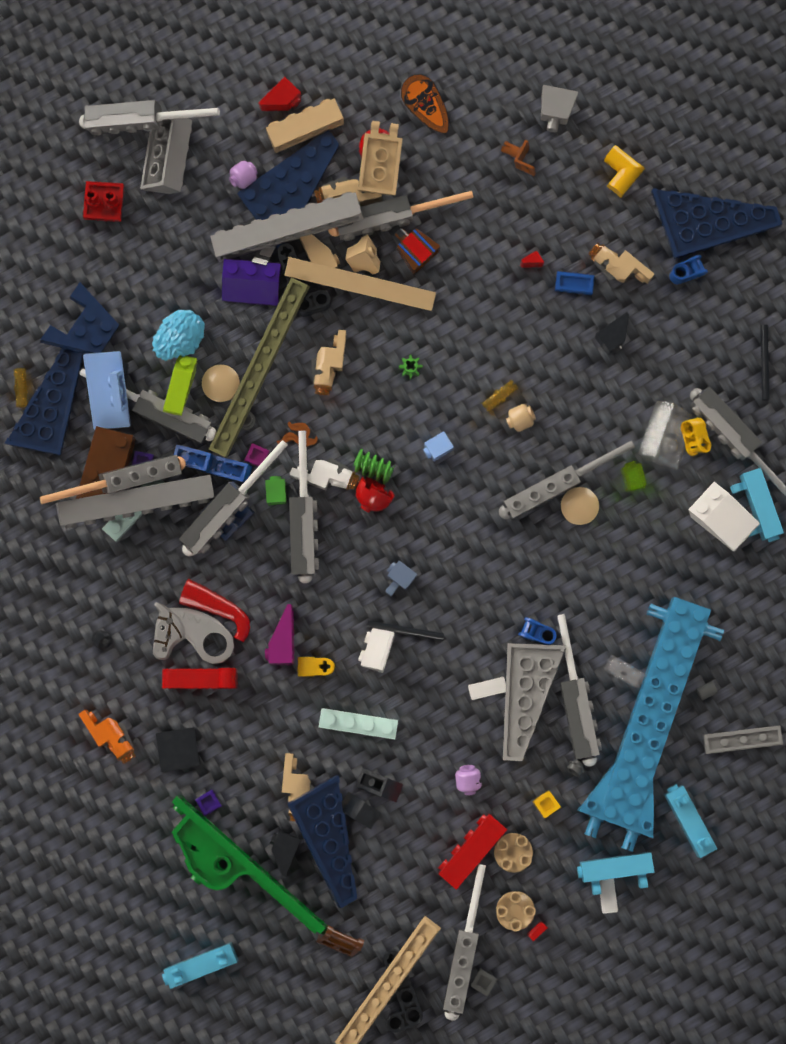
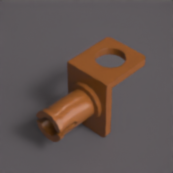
[501,140,536,176]

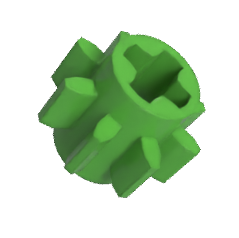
[399,355,423,380]

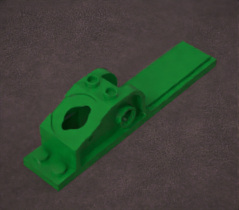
[172,795,327,934]

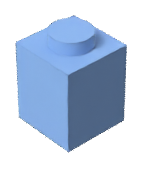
[423,431,454,461]

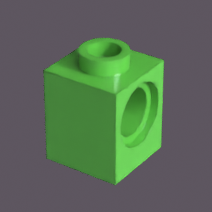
[265,476,287,505]

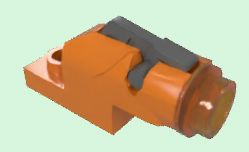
[78,710,136,764]

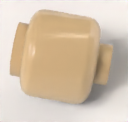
[506,404,536,432]

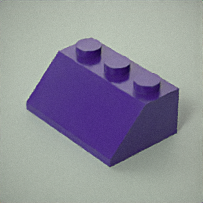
[222,259,282,306]

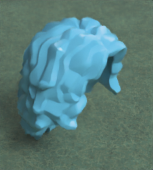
[152,310,205,361]

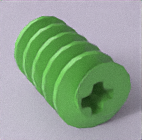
[353,448,396,485]

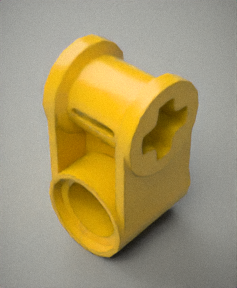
[681,418,711,456]
[298,657,335,676]

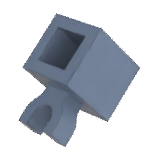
[385,561,417,597]

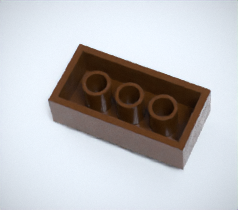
[76,426,136,499]

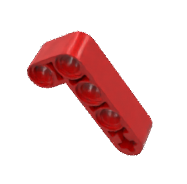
[162,668,238,689]

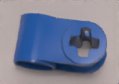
[669,255,708,285]
[518,617,557,645]

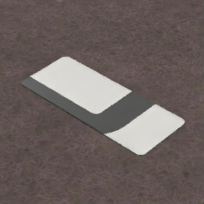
[252,246,275,265]

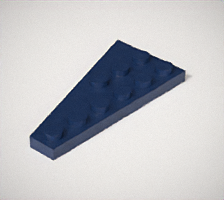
[4,348,84,456]
[287,775,357,908]

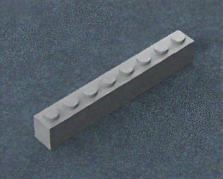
[210,192,364,262]
[56,475,214,529]

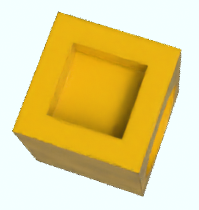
[532,791,561,818]

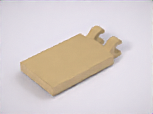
[358,121,403,196]

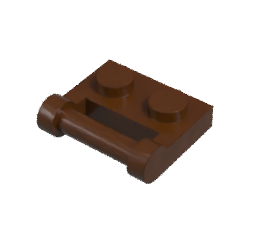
[316,925,364,957]

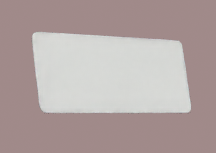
[468,677,506,700]
[599,878,618,914]

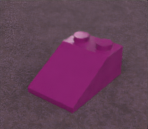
[265,604,295,665]

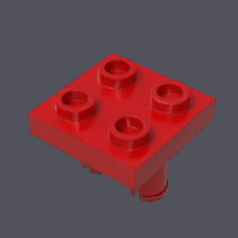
[83,181,124,222]

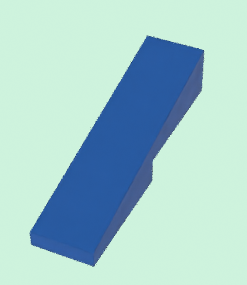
[174,445,253,484]

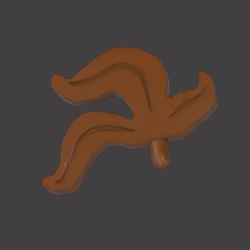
[277,422,318,447]

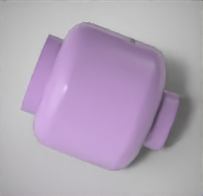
[229,161,258,189]
[455,765,482,795]

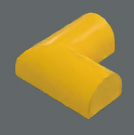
[604,145,645,198]

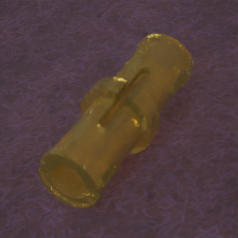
[13,368,29,408]
[481,380,518,412]

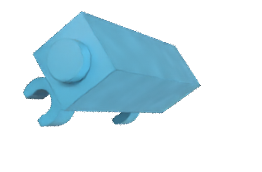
[730,468,784,542]
[664,784,717,858]
[577,852,654,895]
[162,942,239,989]

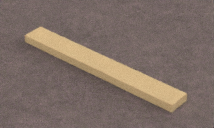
[284,257,436,311]
[335,916,441,1044]

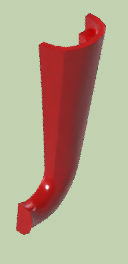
[179,579,250,642]

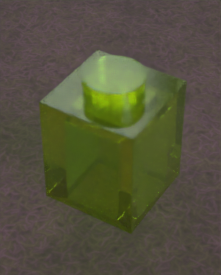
[620,461,647,492]

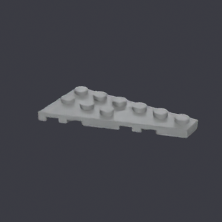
[503,643,566,761]

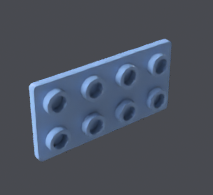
[83,351,131,429]

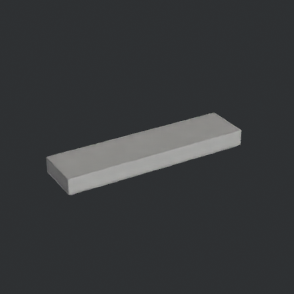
[703,725,783,754]

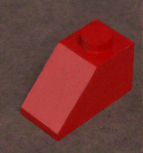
[258,77,302,111]

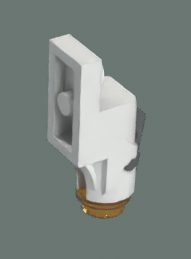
[290,458,360,491]

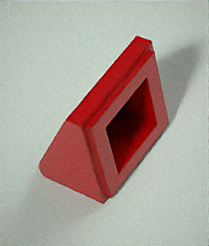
[520,251,544,268]

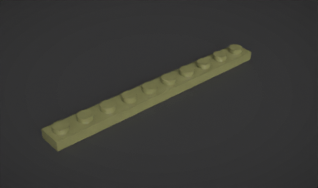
[209,278,310,458]

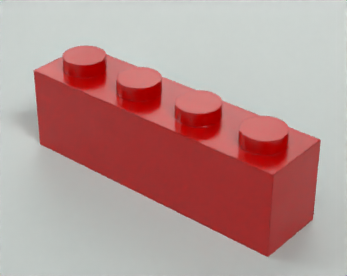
[438,814,508,890]

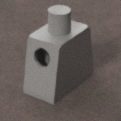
[541,85,578,132]

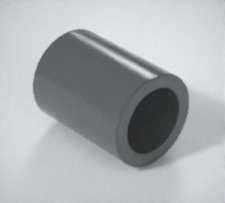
[696,681,718,701]

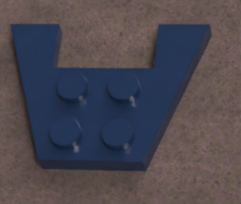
[40,282,119,354]

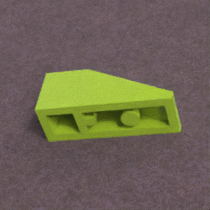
[163,355,197,416]

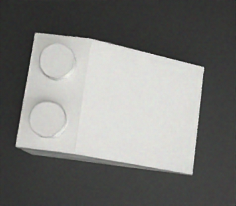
[688,482,760,552]
[358,628,395,673]

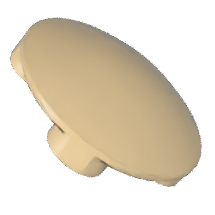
[202,365,240,402]
[561,487,599,525]
[494,833,533,873]
[496,891,536,931]

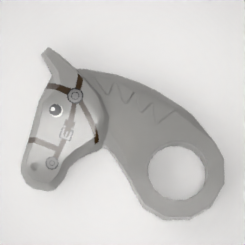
[153,602,235,664]

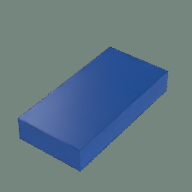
[555,271,595,295]

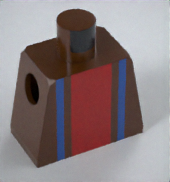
[395,227,440,275]

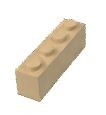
[266,98,344,153]

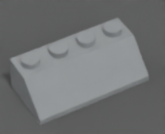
[140,118,192,194]

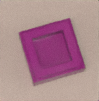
[244,443,270,467]

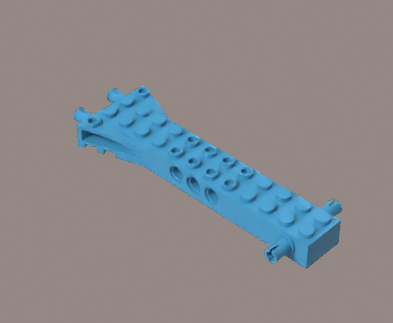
[577,597,724,852]

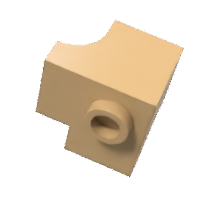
[346,235,381,275]

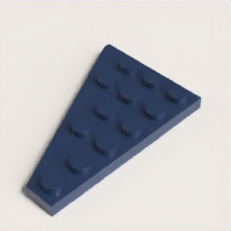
[237,129,340,250]
[651,188,782,259]

